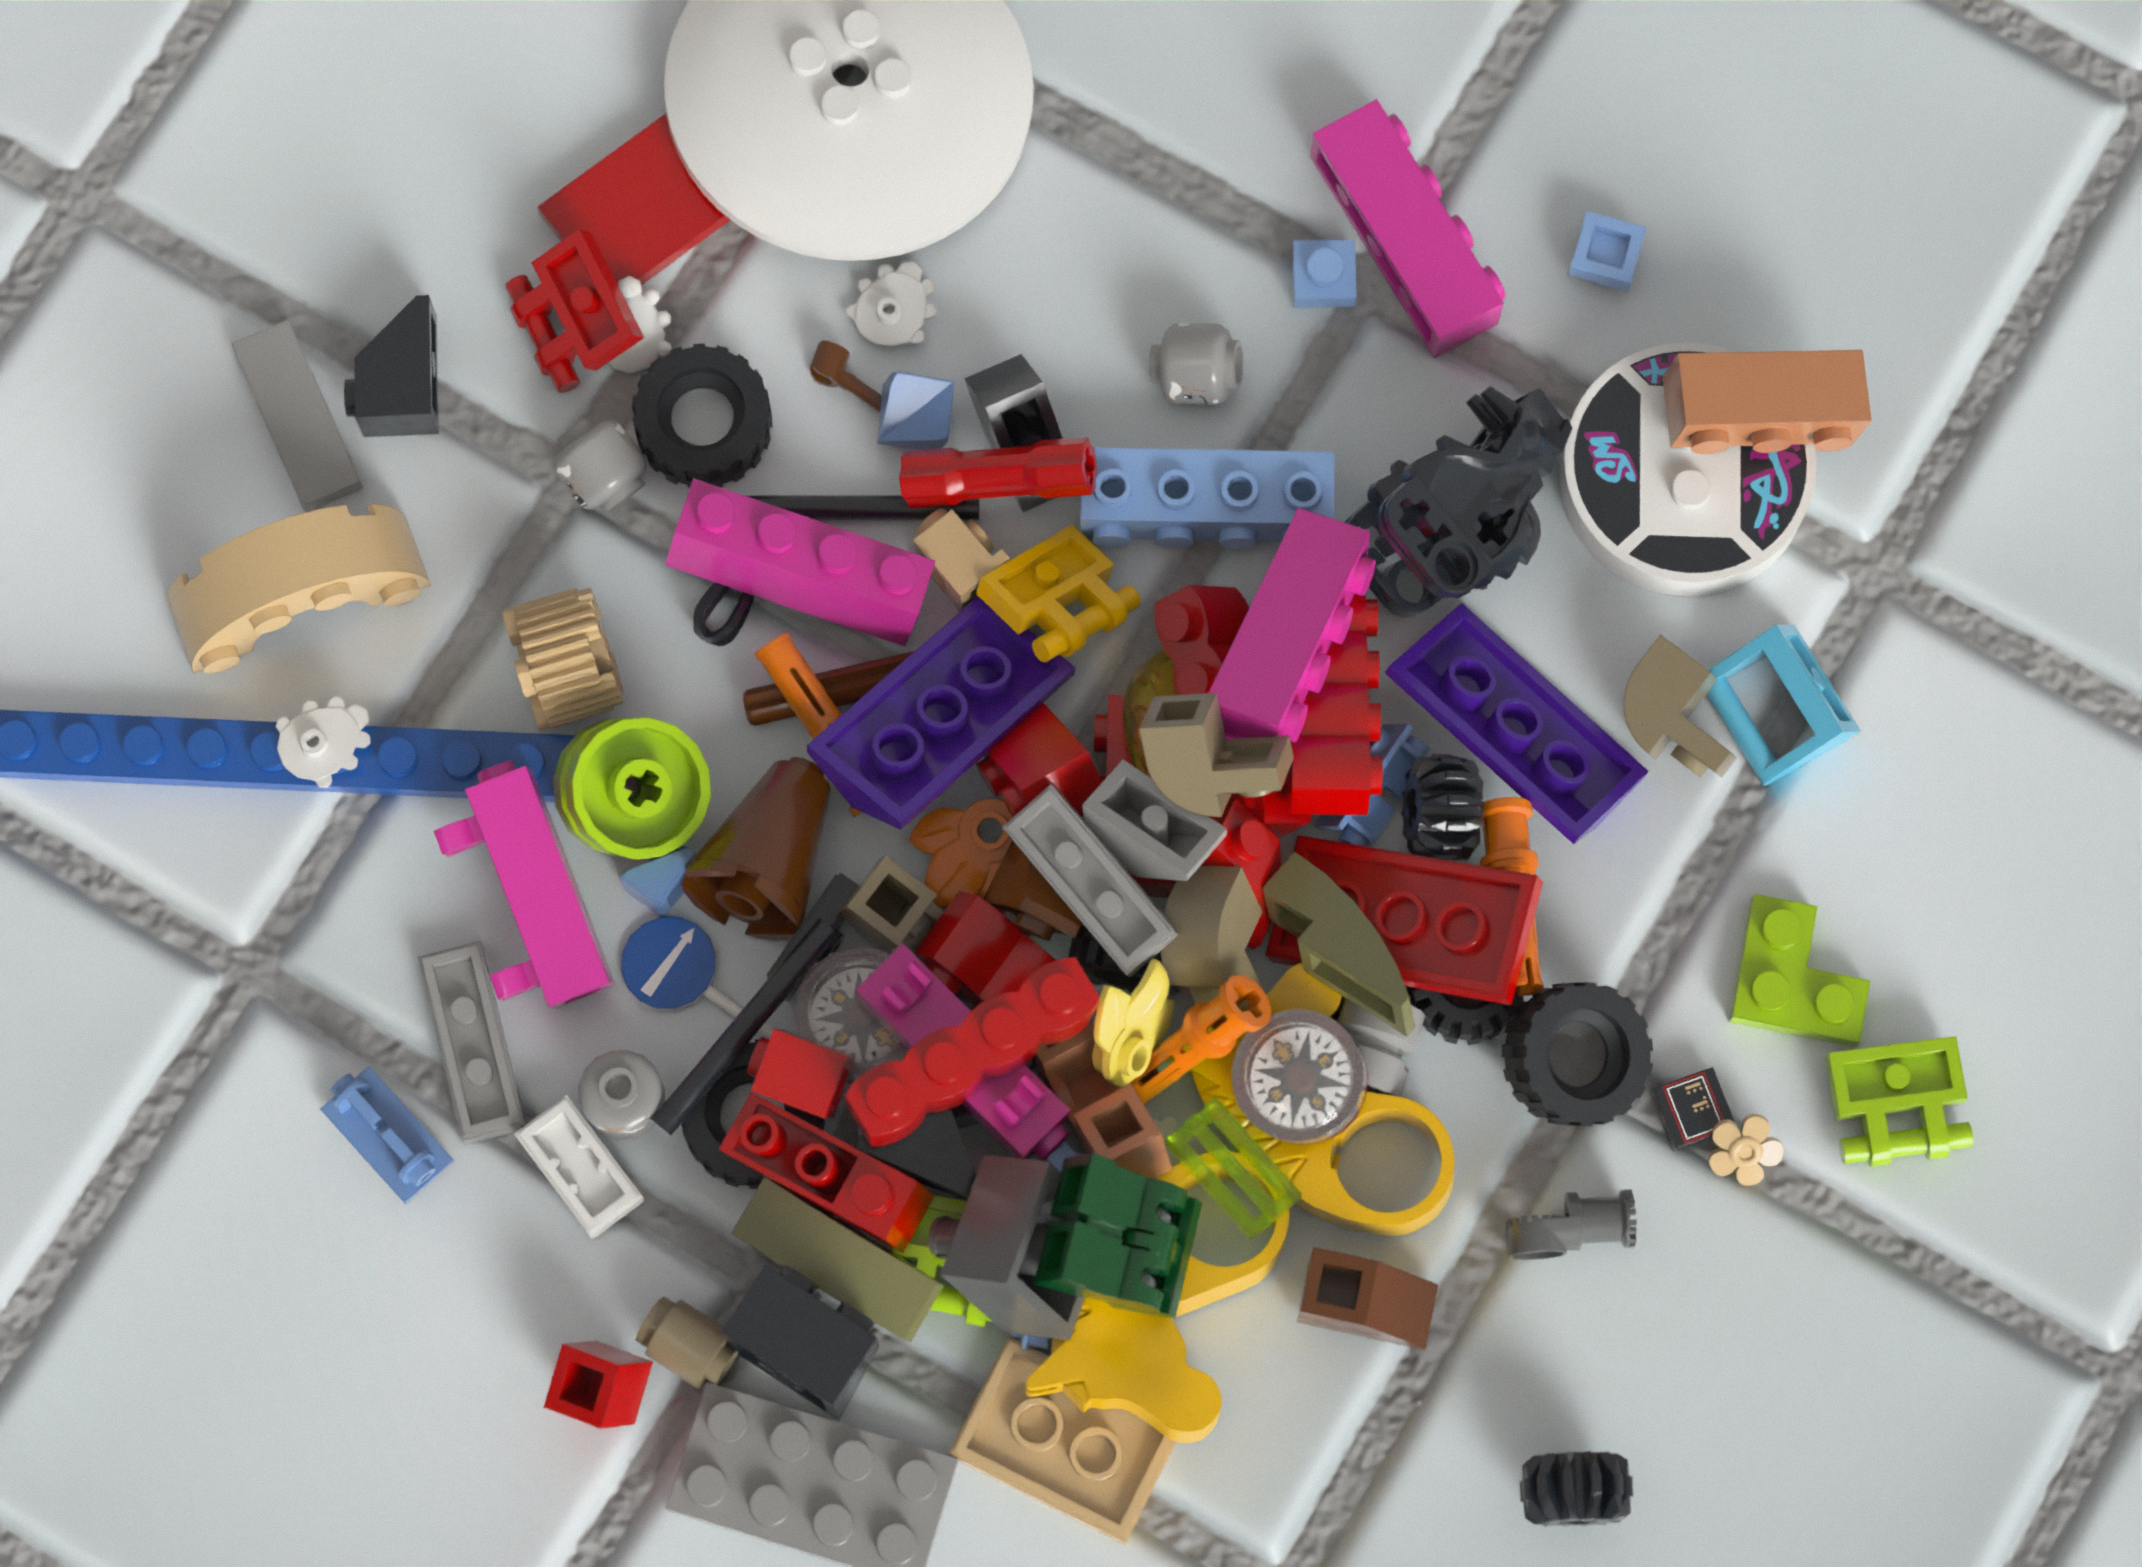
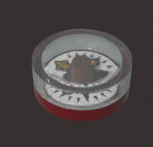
[795,947,908,1083]
[1232,1009,1368,1145]

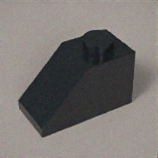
[344,295,439,437]
[964,354,1063,512]
[855,1109,977,1200]

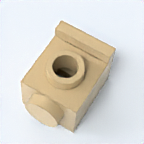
[913,508,1010,612]

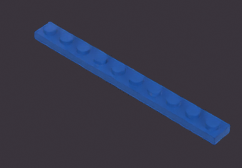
[0,710,575,802]

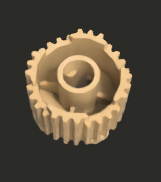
[502,588,624,731]

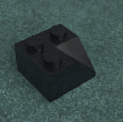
[721,1265,879,1421]

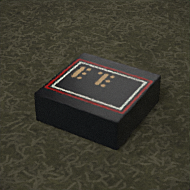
[1650,1067,1735,1153]

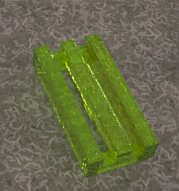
[1165,1097,1302,1241]

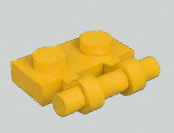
[976,524,1141,662]

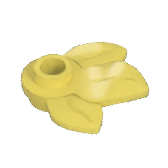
[1092,959,1174,1087]

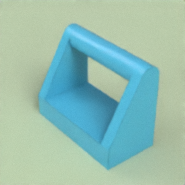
[1706,624,1861,786]

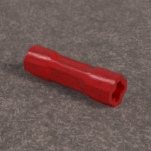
[899,437,1097,509]

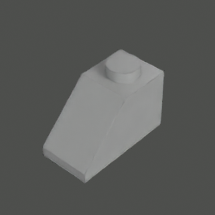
[1083,760,1227,881]

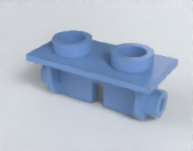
[1314,723,1430,846]
[320,1066,454,1204]

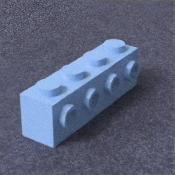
[1080,447,1335,550]

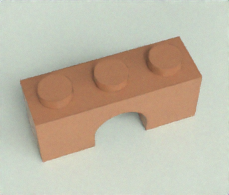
[1032,1020,1172,1179]

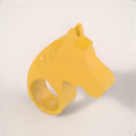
[1167,963,1455,1236]
[1026,1151,1289,1443]

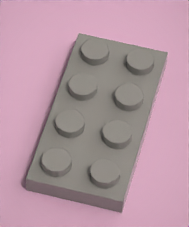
[666,1382,959,1567]

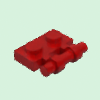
[505,229,645,393]

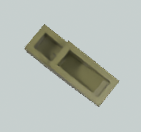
[1262,851,1415,1037]
[731,1177,944,1342]

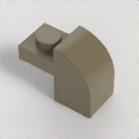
[1624,634,1737,778]
[1139,693,1294,817]
[840,855,944,968]
[1161,865,1264,1011]

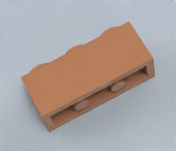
[1662,350,1872,454]

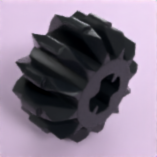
[1400,754,1486,861]
[1520,1451,1634,1527]

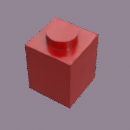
[747,1029,856,1119]
[543,1341,653,1429]

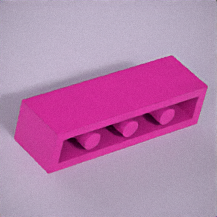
[1310,99,1506,359]
[665,478,935,647]
[1209,508,1376,742]

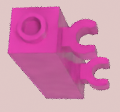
[433,761,616,1008]
[856,943,1070,1161]

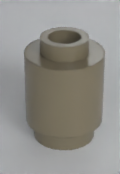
[636,1296,738,1389]

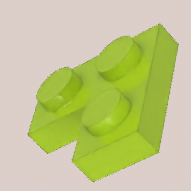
[1729,894,1871,1047]

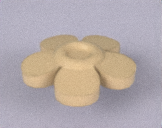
[1708,1113,1783,1186]

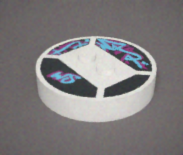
[1559,342,1816,597]

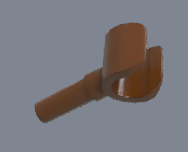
[810,340,881,412]

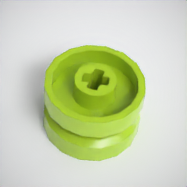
[553,717,711,859]

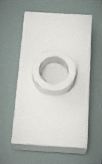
[514,1095,645,1240]

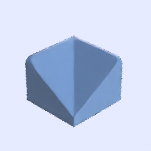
[877,372,954,450]
[619,846,696,917]

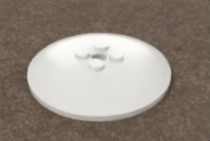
[664,0,1034,261]

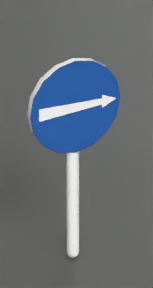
[621,917,774,1040]

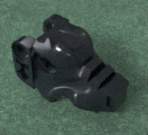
[1344,386,1573,617]

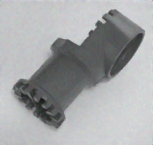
[1506,1189,1637,1260]

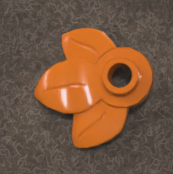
[909,798,1013,912]

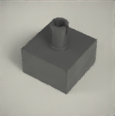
[928,1155,1085,1341]

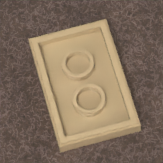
[948,1336,1176,1545]

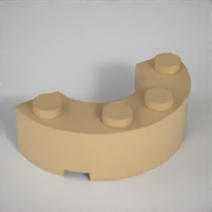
[167,504,431,673]

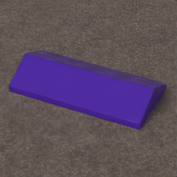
[806,596,1076,830]
[1385,603,1649,844]

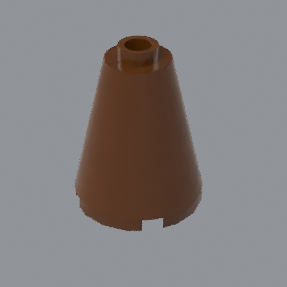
[682,757,831,942]

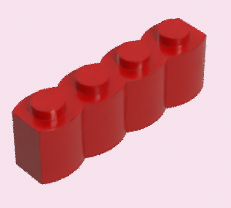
[1154,585,1311,838]
[1289,593,1383,815]
[845,958,1100,1147]

